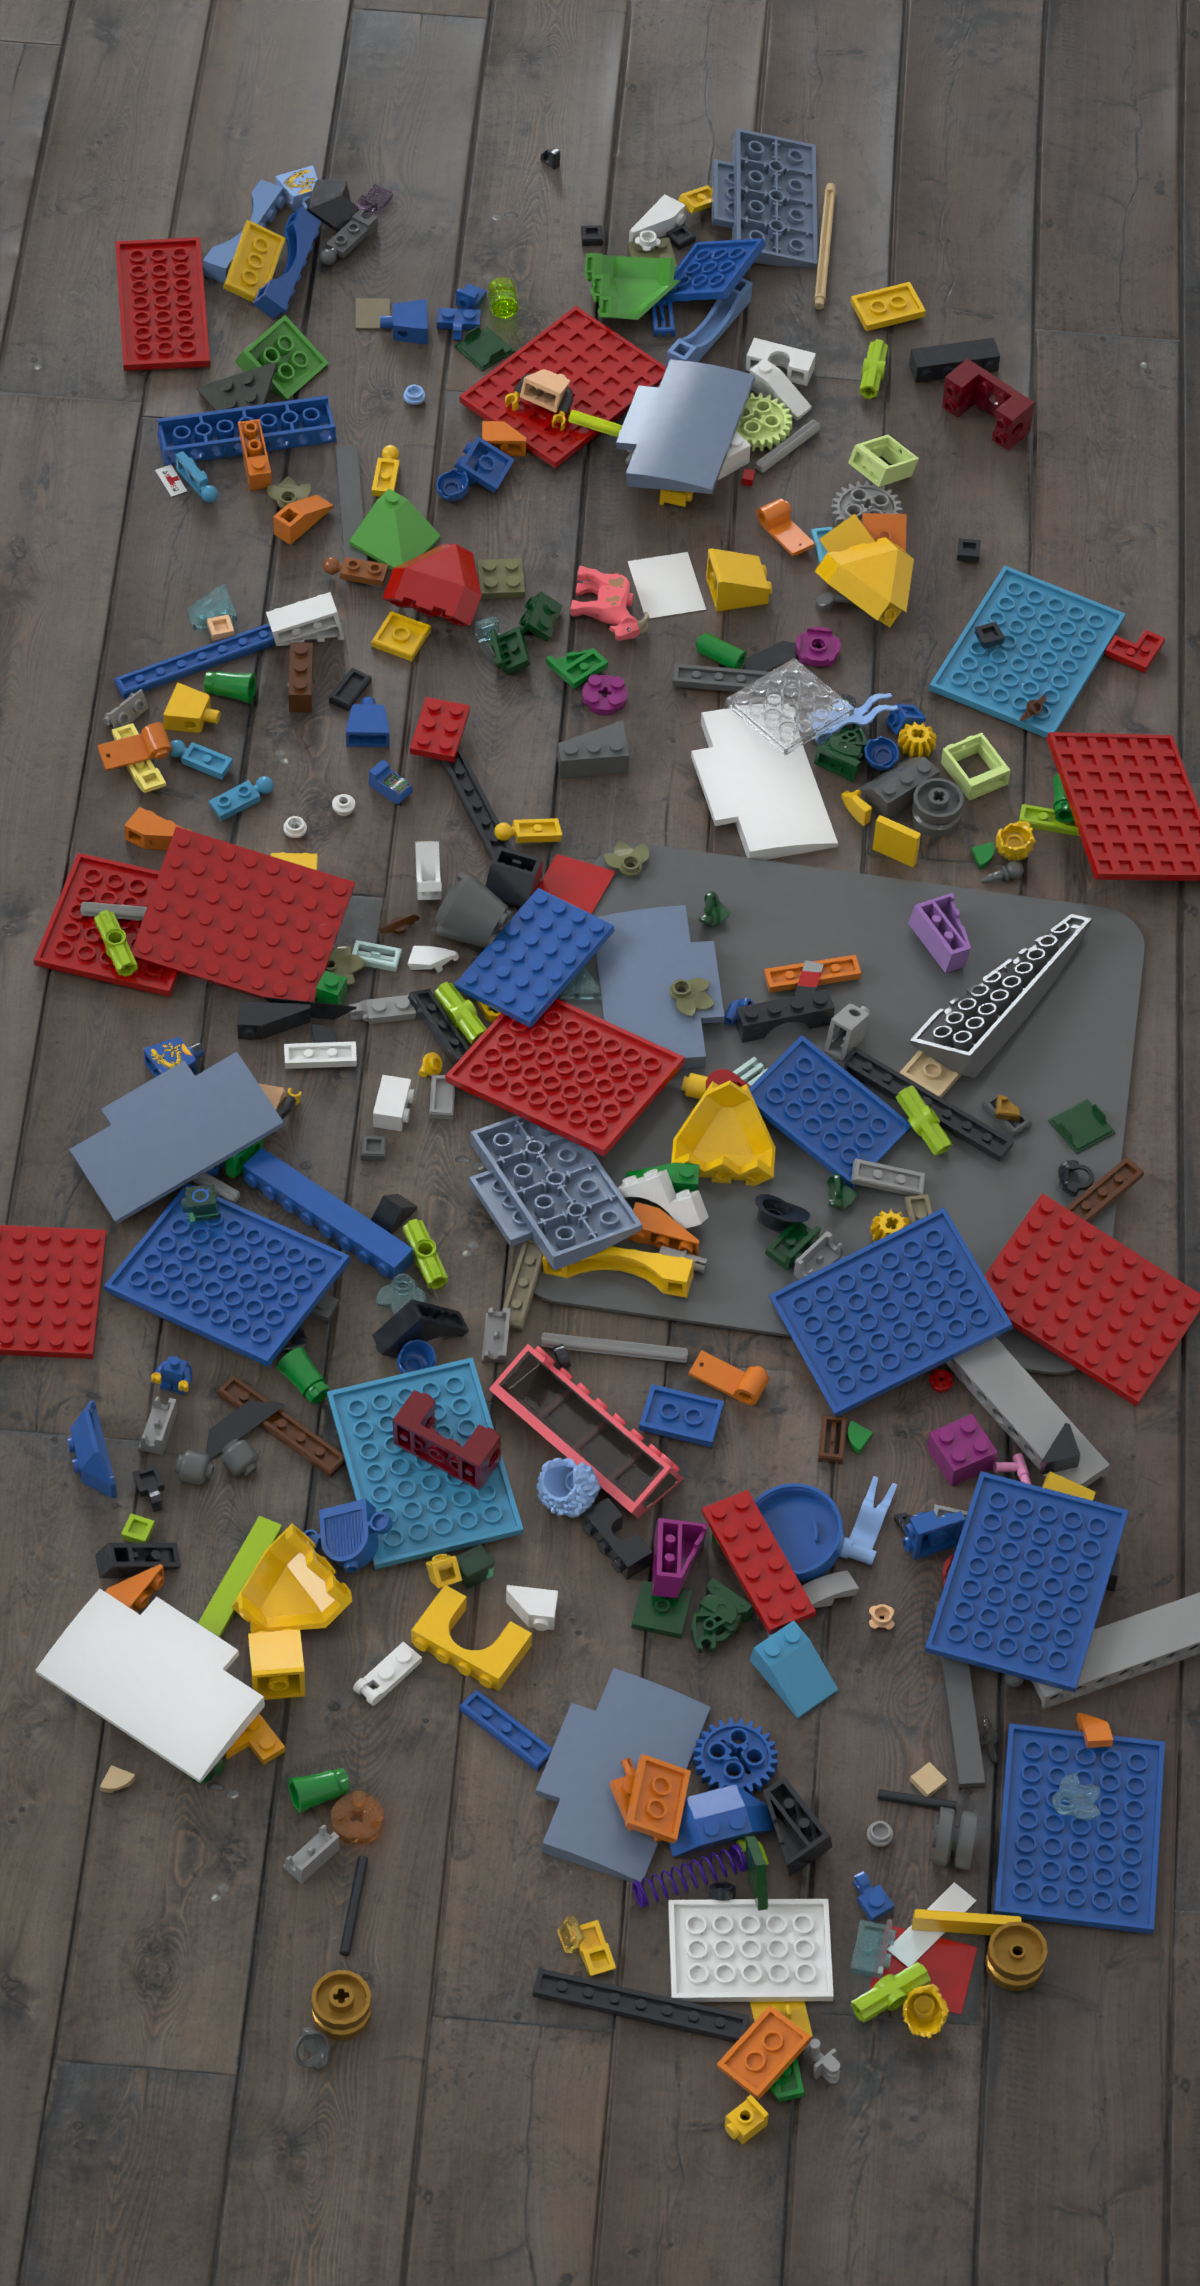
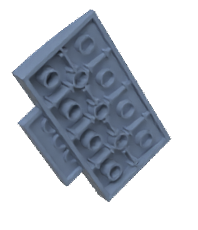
[712,128,818,268]
[616,359,755,494]
[596,905,724,1069]
[69,1052,285,1224]
[469,1116,643,1271]
[536,1668,711,1883]

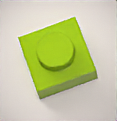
[121,1513,155,1543]

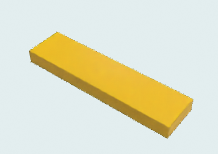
[912,1909,1021,1936]

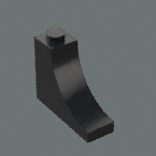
[372,1299,469,1359]

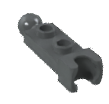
[320,209,378,266]

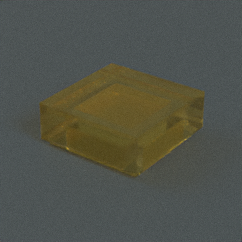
[557,1915,585,1953]

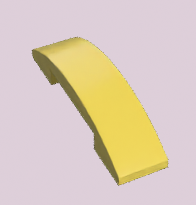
[112,723,166,793]

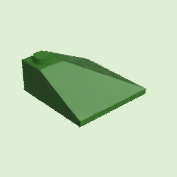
[235,315,329,401]
[349,489,441,570]

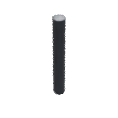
[877,1789,957,1811]

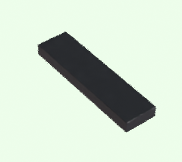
[408,989,469,1066]

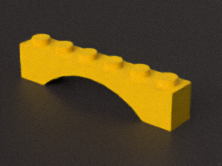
[542,1246,694,1298]

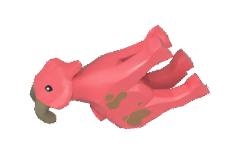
[570,566,649,641]

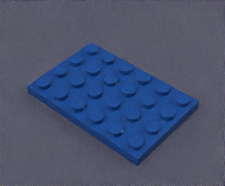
[455,888,614,1028]
[749,1035,912,1189]

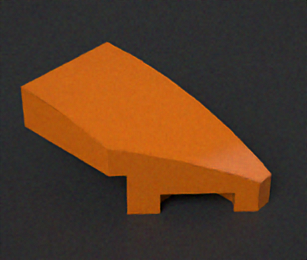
[1076,1713,1113,1748]

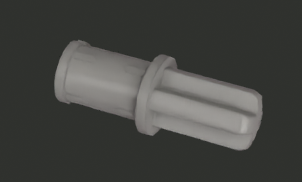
[659,1246,708,1274]

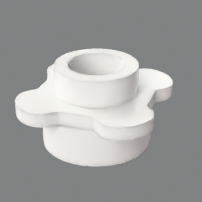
[635,230,660,251]

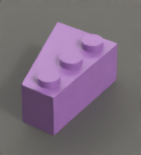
[908,893,971,973]

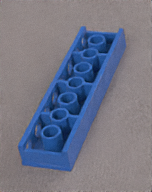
[157,395,337,466]

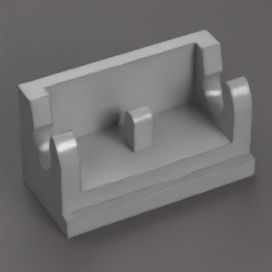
[794,1231,844,1280]
[482,1308,511,1364]
[138,1397,177,1455]
[283,1825,340,1884]

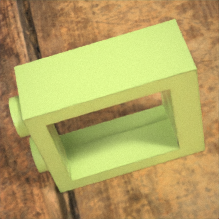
[848,435,919,487]
[941,733,1010,801]

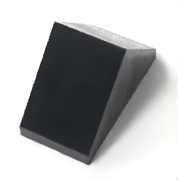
[371,1194,417,1235]
[1040,1423,1081,1474]

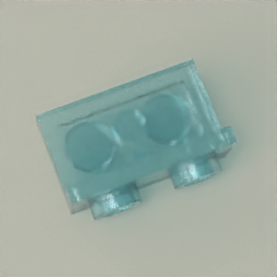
[850,1919,896,1978]

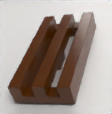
[818,1415,847,1464]

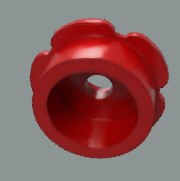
[929,1369,953,1393]

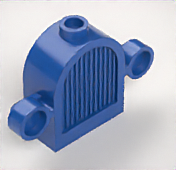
[303,1498,393,1573]

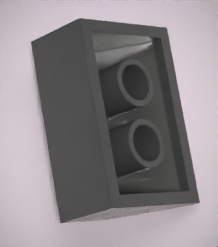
[857,757,940,819]

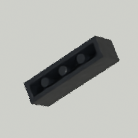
[909,338,1000,383]

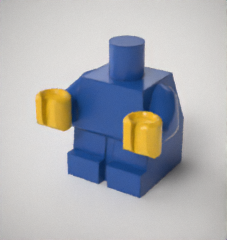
[151,1356,192,1395]

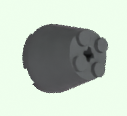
[431,870,512,948]

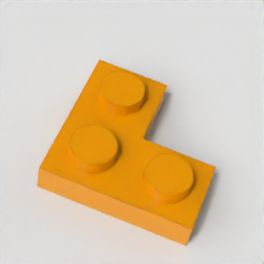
[224,1714,285,1765]

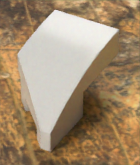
[408,946,459,973]

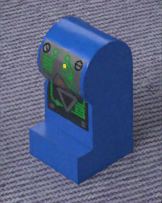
[369,759,413,804]

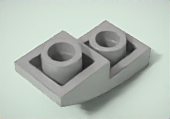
[802,1571,859,1608]

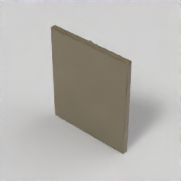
[356,298,390,330]

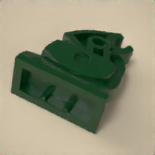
[814,723,867,782]
[691,1577,753,1653]

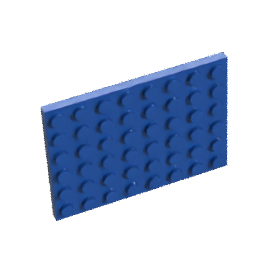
[104,1183,351,1367]
[769,1207,1013,1417]
[925,1471,1129,1693]
[993,1723,1165,1934]

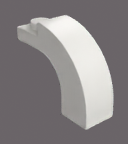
[415,841,442,900]

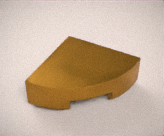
[995,1095,1020,1121]

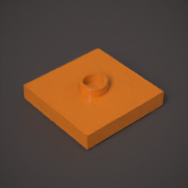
[862,513,907,552]

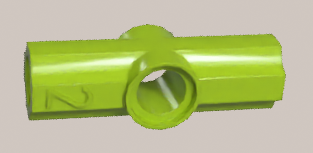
[859,339,888,399]
[94,910,138,977]
[434,982,487,1045]
[896,1085,953,1156]
[403,1218,448,1290]
[851,1962,931,2023]

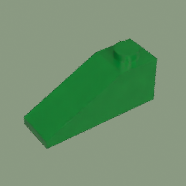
[625,1162,700,1194]

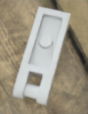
[353,1642,422,1706]

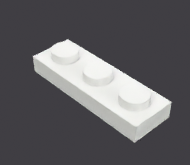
[284,1041,357,1069]

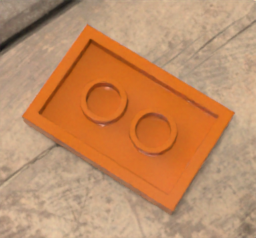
[625,1754,691,1844]
[717,2005,811,2100]

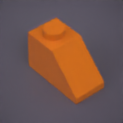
[482,421,526,456]

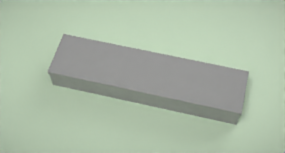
[945,1337,1110,1487]
[1031,1592,1200,1709]

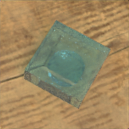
[475,616,500,643]

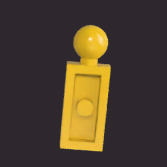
[678,185,712,214]
[372,445,400,497]
[494,818,562,843]

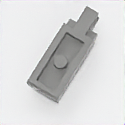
[349,995,416,1024]

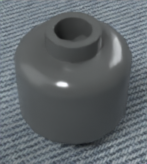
[221,1439,259,1477]
[175,1450,214,1486]

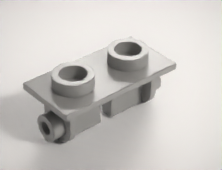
[103,689,149,729]

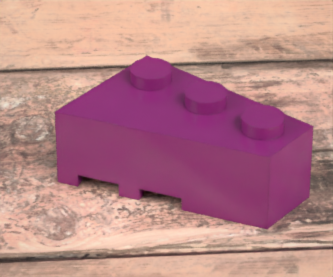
[652,1518,709,1598]

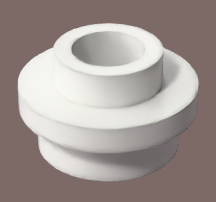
[332,794,355,816]
[284,816,307,838]

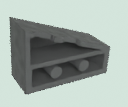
[557,721,629,778]

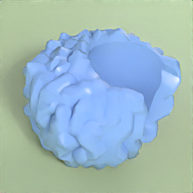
[536,1458,600,1518]

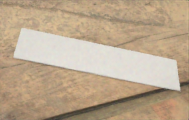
[887,1882,976,1967]

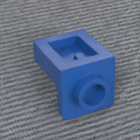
[456,284,487,310]
[886,703,926,734]

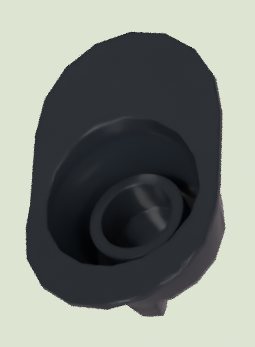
[755,1194,810,1231]

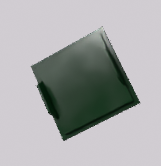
[454,326,515,371]
[1048,1099,1115,1154]

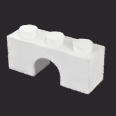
[745,338,816,386]

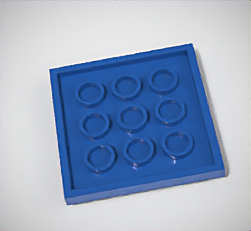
[660,238,766,302]

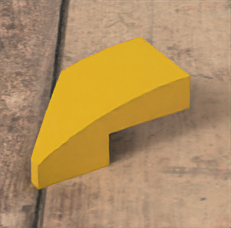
[841,790,872,826]

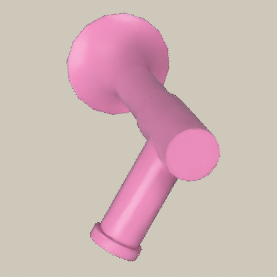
[993,1453,1032,1485]

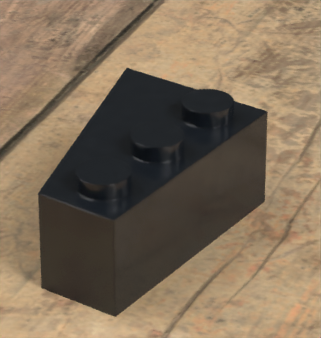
[763,1776,832,1877]

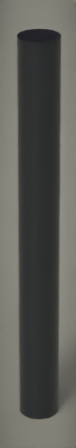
[339,1856,368,1956]

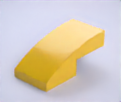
[572,1920,616,1977]

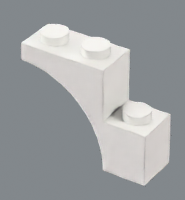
[618,1169,709,1229]

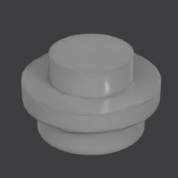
[867,1821,893,1847]

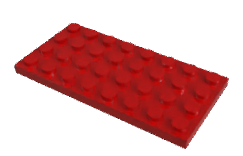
[115,237,210,371]

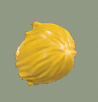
[996,821,1036,861]
[902,1984,949,2038]

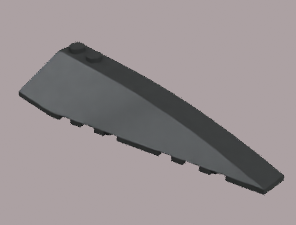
[910,914,1092,1078]

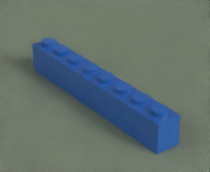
[243,1148,413,1281]

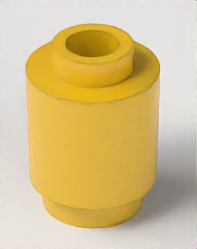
[681,1073,708,1099]

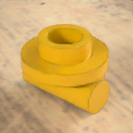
[418,1052,443,1077]

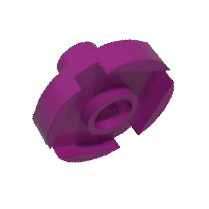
[795,627,841,667]
[582,674,628,715]

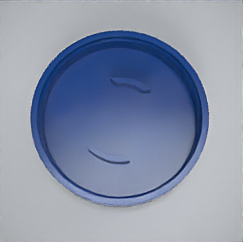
[754,1483,845,1583]

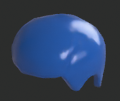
[436,469,469,502]
[864,736,900,771]
[397,1339,436,1374]

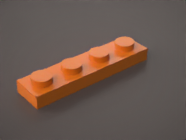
[764,955,861,993]

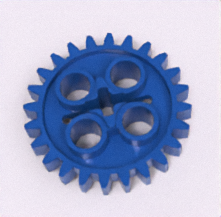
[693,1718,778,1795]

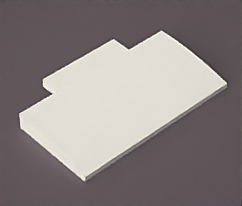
[691,705,838,860]
[35,1589,265,1783]

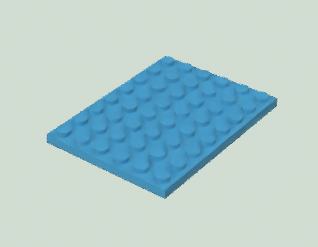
[929,565,1126,738]
[327,1357,524,1570]

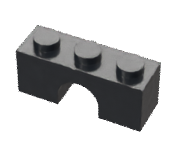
[582,1498,653,1580]

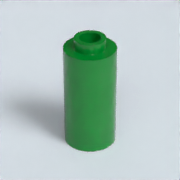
[695,632,747,669]

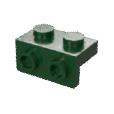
[519,591,563,642]
[489,626,531,675]
[765,1222,821,1271]

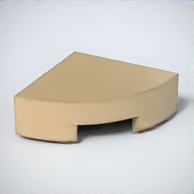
[100,1765,135,1793]

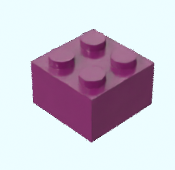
[926,1414,998,1487]

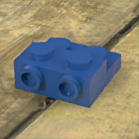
[454,436,515,493]
[902,1510,965,1560]

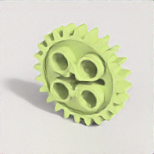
[736,393,792,452]

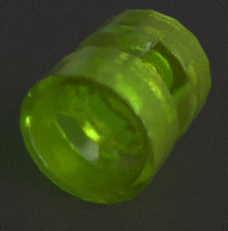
[488,277,518,318]

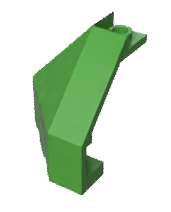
[585,253,681,320]

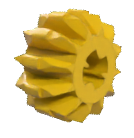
[898,721,937,758]
[870,1209,910,1243]

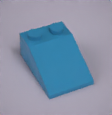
[750,1621,838,1719]

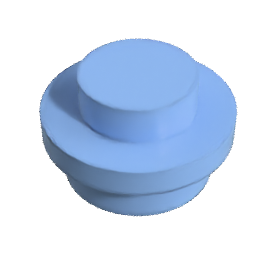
[404,385,425,405]

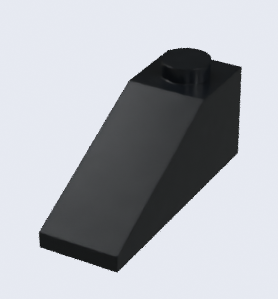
[237,1002,311,1040]
[95,1543,181,1579]

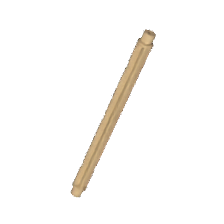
[813,183,836,310]

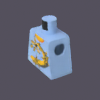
[276,165,318,211]

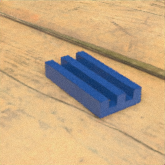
[650,300,675,337]

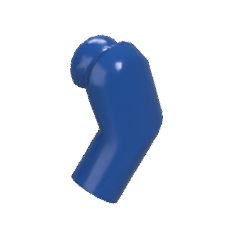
[724,998,754,1025]

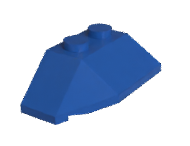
[67,1400,117,1498]
[669,1784,774,1858]

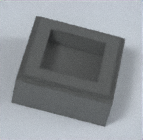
[361,1135,387,1161]

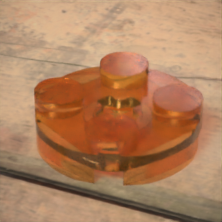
[331,1790,384,1844]

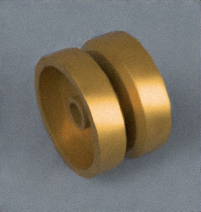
[985,1921,1048,1991]
[311,1970,371,2041]

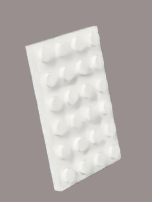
[668,1899,834,2002]

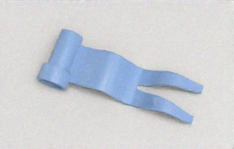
[808,693,898,745]
[839,1476,897,1566]

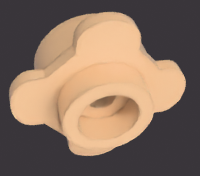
[869,1604,895,1630]

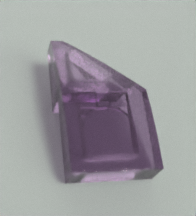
[355,183,393,212]

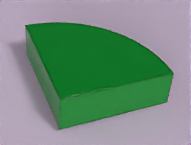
[971,842,995,870]
[848,1421,873,1454]

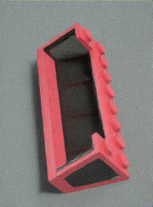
[489,1344,684,1519]

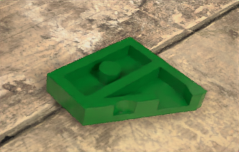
[546,648,608,689]

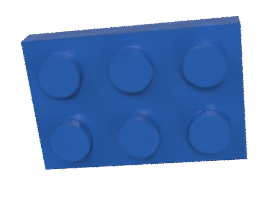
[639,1384,724,1448]

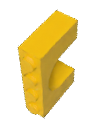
[411,1585,532,1692]

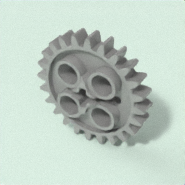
[831,481,903,527]

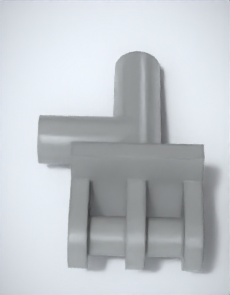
[803,2038,840,2084]

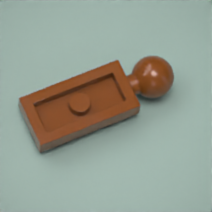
[323,557,388,587]

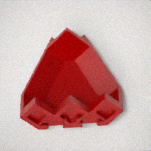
[382,544,482,626]

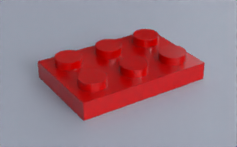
[410,697,470,762]

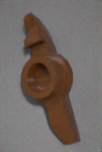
[1019,694,1046,721]
[378,914,420,934]

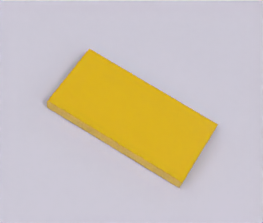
[223,220,286,303]

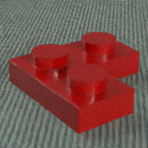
[1105,629,1165,673]

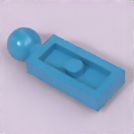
[175,451,218,503]
[169,740,233,780]
[209,776,274,821]

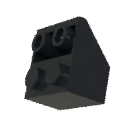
[485,846,543,908]

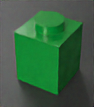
[316,971,347,1005]

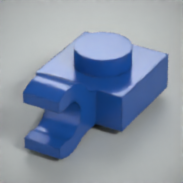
[853,1871,894,1922]

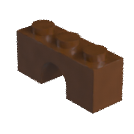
[289,643,313,712]

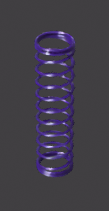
[632,1844,747,1908]

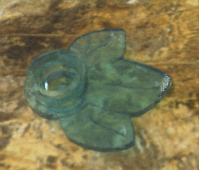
[376,1274,426,1315]
[1052,1773,1101,1820]

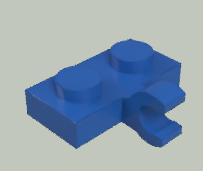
[437,308,481,340]

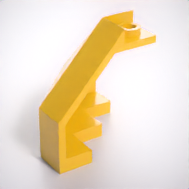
[815,537,914,627]
[671,1080,776,1186]
[231,1523,352,1633]

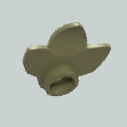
[267,476,311,509]
[604,840,649,877]
[326,946,366,985]
[670,978,714,1017]

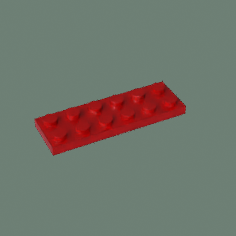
[702,1490,816,1635]

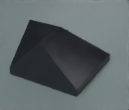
[307,179,359,233]

